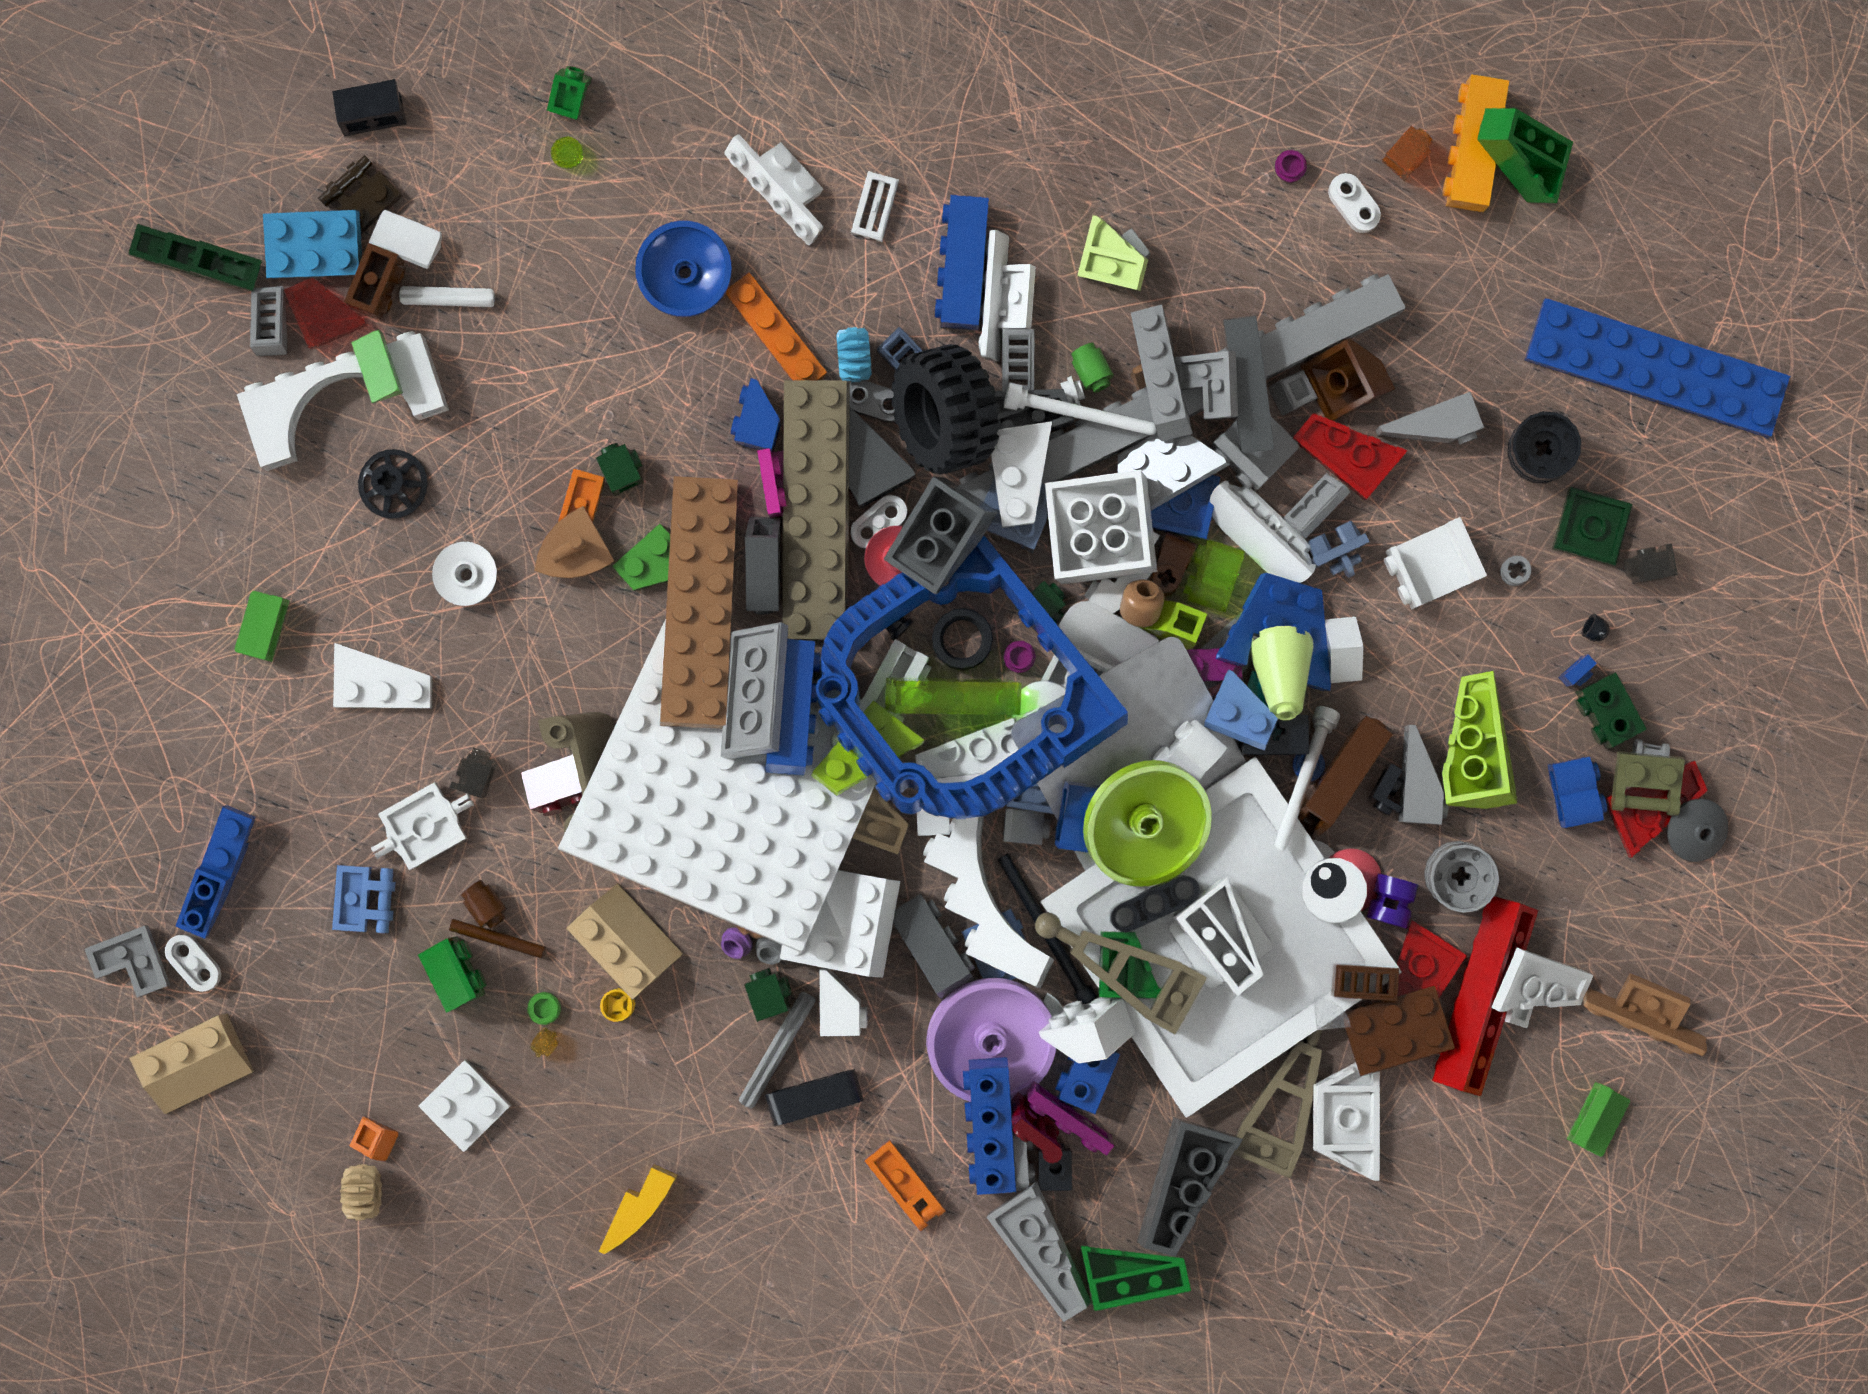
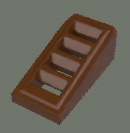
[1331,963,1399,1001]

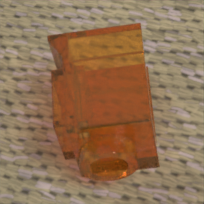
[1382,125,1433,182]

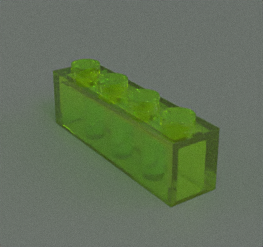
[885,678,1022,715]

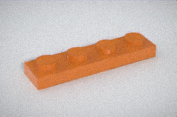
[725,272,827,380]

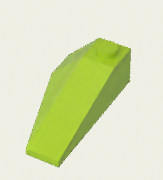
[1442,671,1517,809]

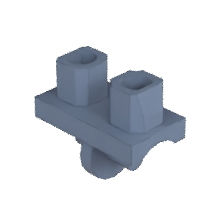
[1308,521,1370,578]

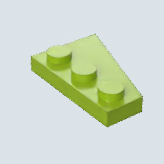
[811,700,924,796]

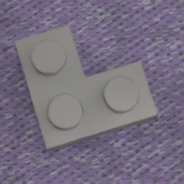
[1175,351,1238,420]
[84,925,170,998]

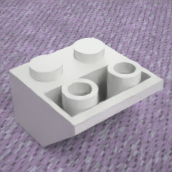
[1039,997,1135,1063]

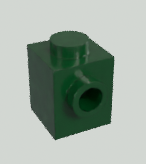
[596,443,644,496]
[1015,581,1066,632]

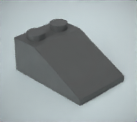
[884,476,998,594]

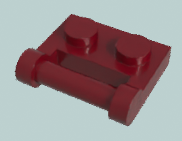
[1011,1092,1062,1163]

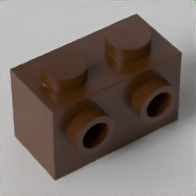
[344,243,406,321]

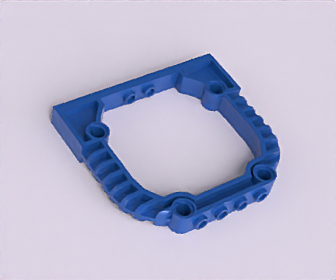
[816,536,1128,820]

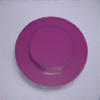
[1275,150,1307,183]
[1003,641,1036,673]

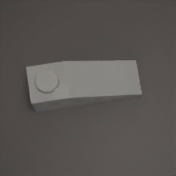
[1376,392,1484,445]
[1398,725,1448,825]

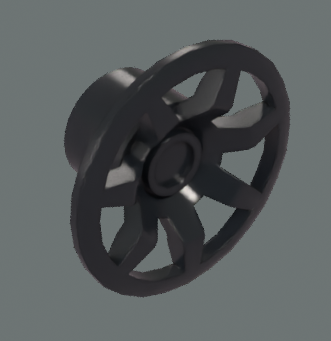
[358,449,428,519]

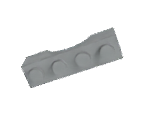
[1131,304,1193,442]

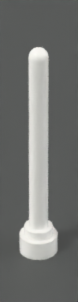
[1004,382,1157,435]
[1275,706,1340,851]

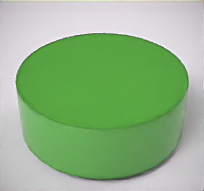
[527,992,561,1025]

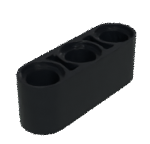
[1109,875,1200,932]
[765,1069,864,1126]

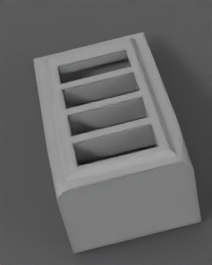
[250,286,287,356]
[1002,329,1035,392]

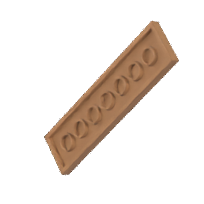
[660,476,738,729]

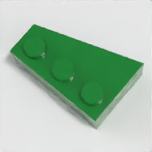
[1477,108,1573,203]
[1080,1246,1191,1311]

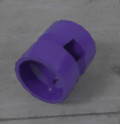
[1366,874,1419,929]

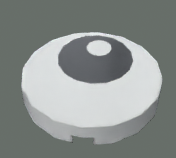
[1301,858,1367,923]

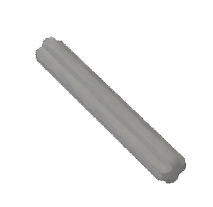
[739,992,816,1109]

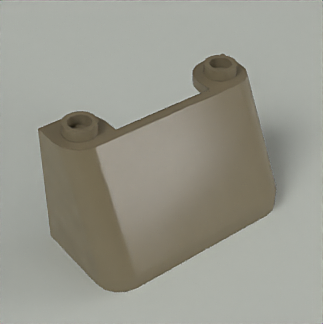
[538,712,615,834]

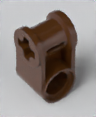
[1150,532,1197,597]

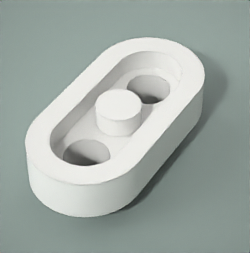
[1328,173,1381,233]
[851,495,907,549]
[165,935,221,992]

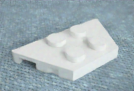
[1313,1062,1380,1181]

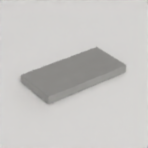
[721,622,788,759]

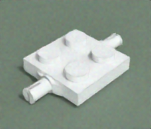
[371,782,474,870]

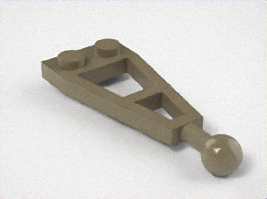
[1035,912,1207,1035]
[1233,1018,1335,1178]

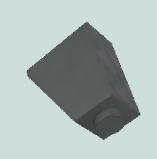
[745,517,781,615]

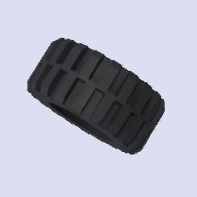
[891,344,1000,475]

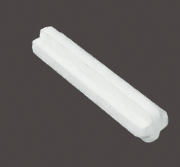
[399,286,495,307]

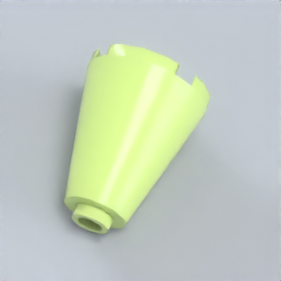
[1249,626,1314,720]

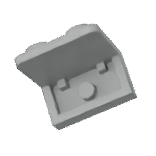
[1210,416,1299,492]

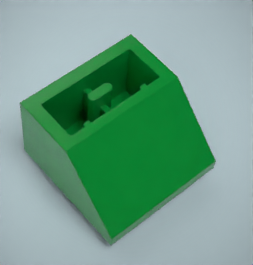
[418,936,487,1013]

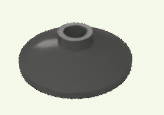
[1667,798,1728,862]

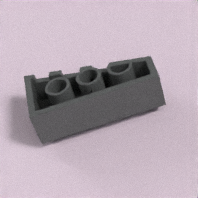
[1137,1117,1243,1257]

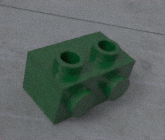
[1575,672,1647,749]
[744,968,792,1022]

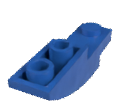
[175,805,256,939]

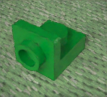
[546,66,592,120]

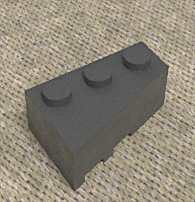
[994,389,1074,433]
[893,894,975,1001]

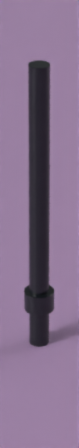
[997,853,1097,1004]

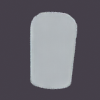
[1059,601,1159,667]

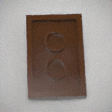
[1341,986,1455,1077]

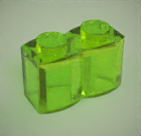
[1183,539,1245,613]

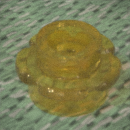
[529,1027,559,1058]

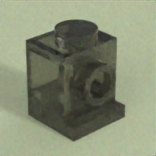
[1624,543,1678,584]
[450,747,498,799]

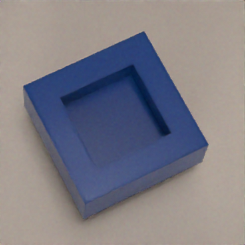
[1558,654,1597,687]

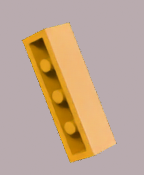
[1443,74,1509,212]

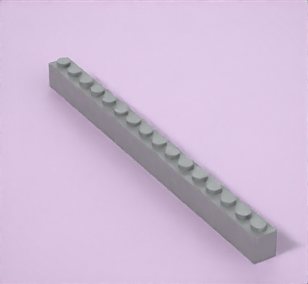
[959,273,1406,503]

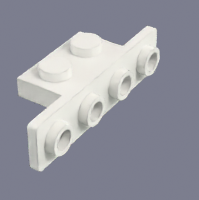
[724,134,823,245]
[979,230,1036,362]

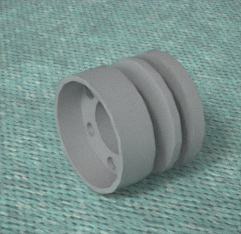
[1424,841,1499,913]

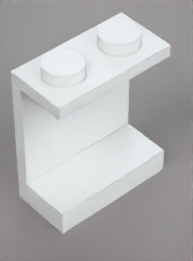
[1384,517,1487,610]

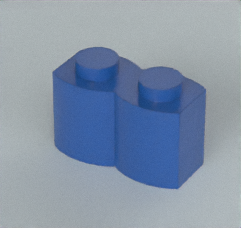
[1548,757,1607,828]
[1054,781,1100,853]

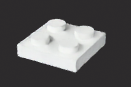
[419,1059,511,1152]

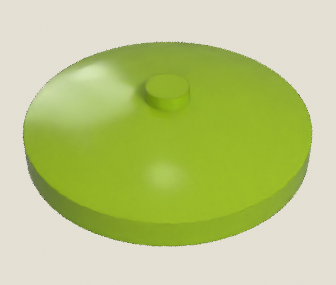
[1083,760,1212,887]

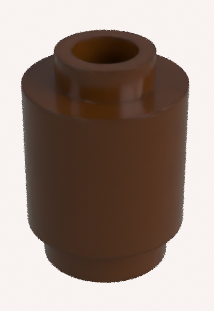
[461,880,507,929]

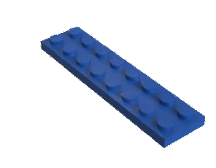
[1524,298,1790,438]

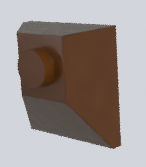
[1300,338,1395,421]

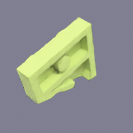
[1077,215,1148,291]

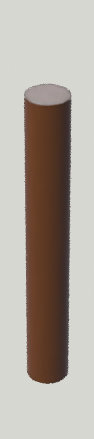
[449,919,546,959]

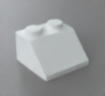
[820,968,867,1036]

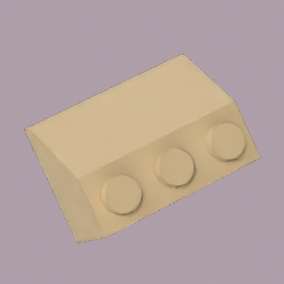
[566,883,683,1000]
[129,1013,254,1114]

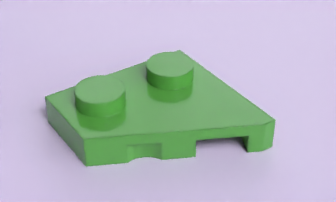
[612,524,670,591]

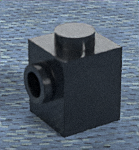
[1038,1142,1072,1191]

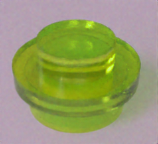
[551,136,583,169]

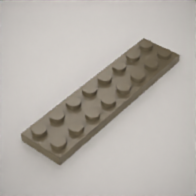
[783,380,850,639]

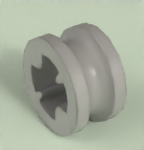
[1500,556,1531,586]

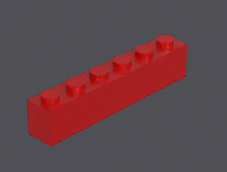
[1432,896,1539,1096]

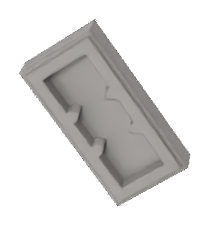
[1283,473,1350,538]

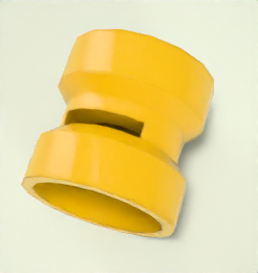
[600,988,636,1022]

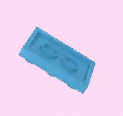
[263,210,362,278]

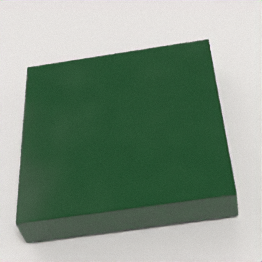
[1552,487,1633,566]

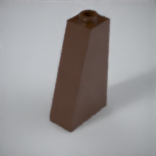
[1298,715,1393,840]

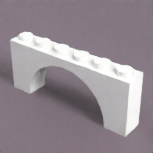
[237,331,449,471]

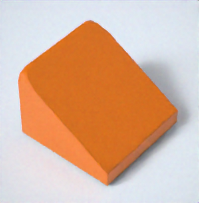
[349,1116,399,1161]

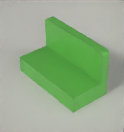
[235,591,290,662]
[1567,1082,1630,1157]

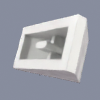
[1325,617,1363,683]

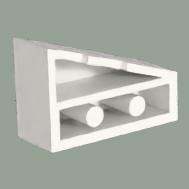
[1173,876,1263,996]

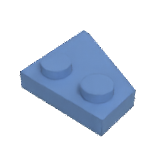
[1204,670,1278,751]

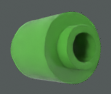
[1071,343,1114,393]

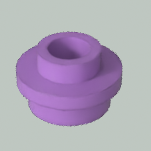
[721,928,752,959]

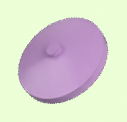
[926,978,1056,1102]

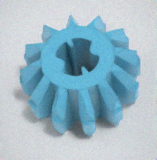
[836,327,872,383]

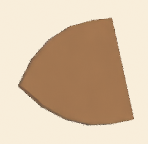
[534,506,615,578]

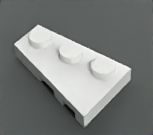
[991,421,1052,528]
[333,643,432,709]
[1492,948,1594,1012]

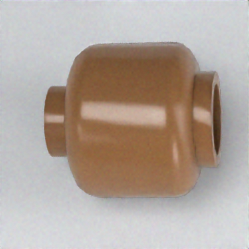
[1120,579,1164,627]

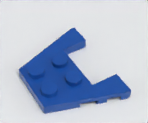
[1216,573,1331,692]

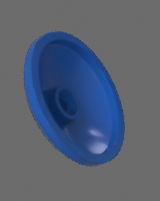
[635,221,732,317]

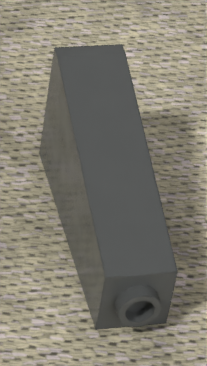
[849,407,916,509]

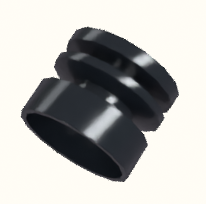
[1507,411,1581,484]

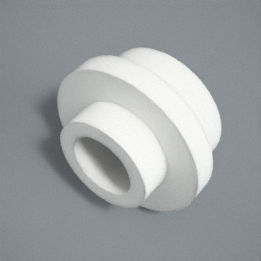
[1060,376,1085,405]

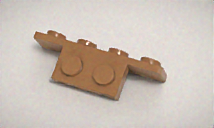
[1583,973,1707,1056]

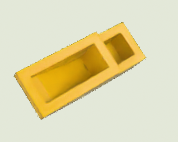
[599,1164,678,1254]

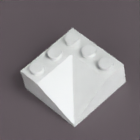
[1045,470,1157,584]
[780,870,900,978]

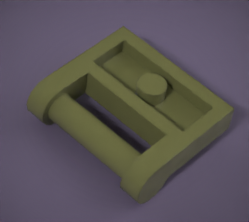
[1611,751,1685,816]

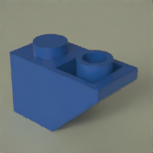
[730,378,781,452]

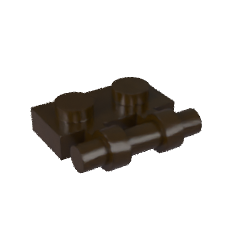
[318,155,403,234]

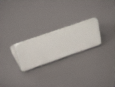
[369,210,442,269]

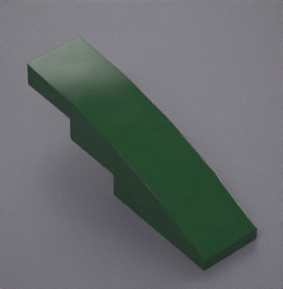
[128,224,262,291]

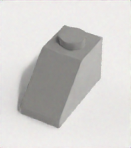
[1003,809,1050,845]

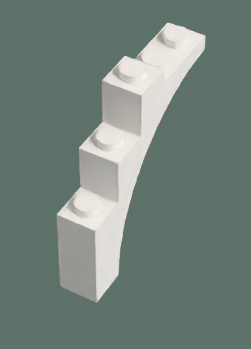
[923,816,1054,989]

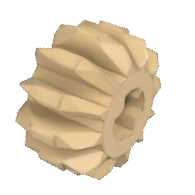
[340,1164,383,1221]

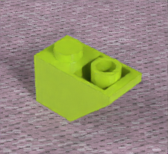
[1139,600,1207,650]

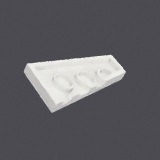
[915,707,1040,783]

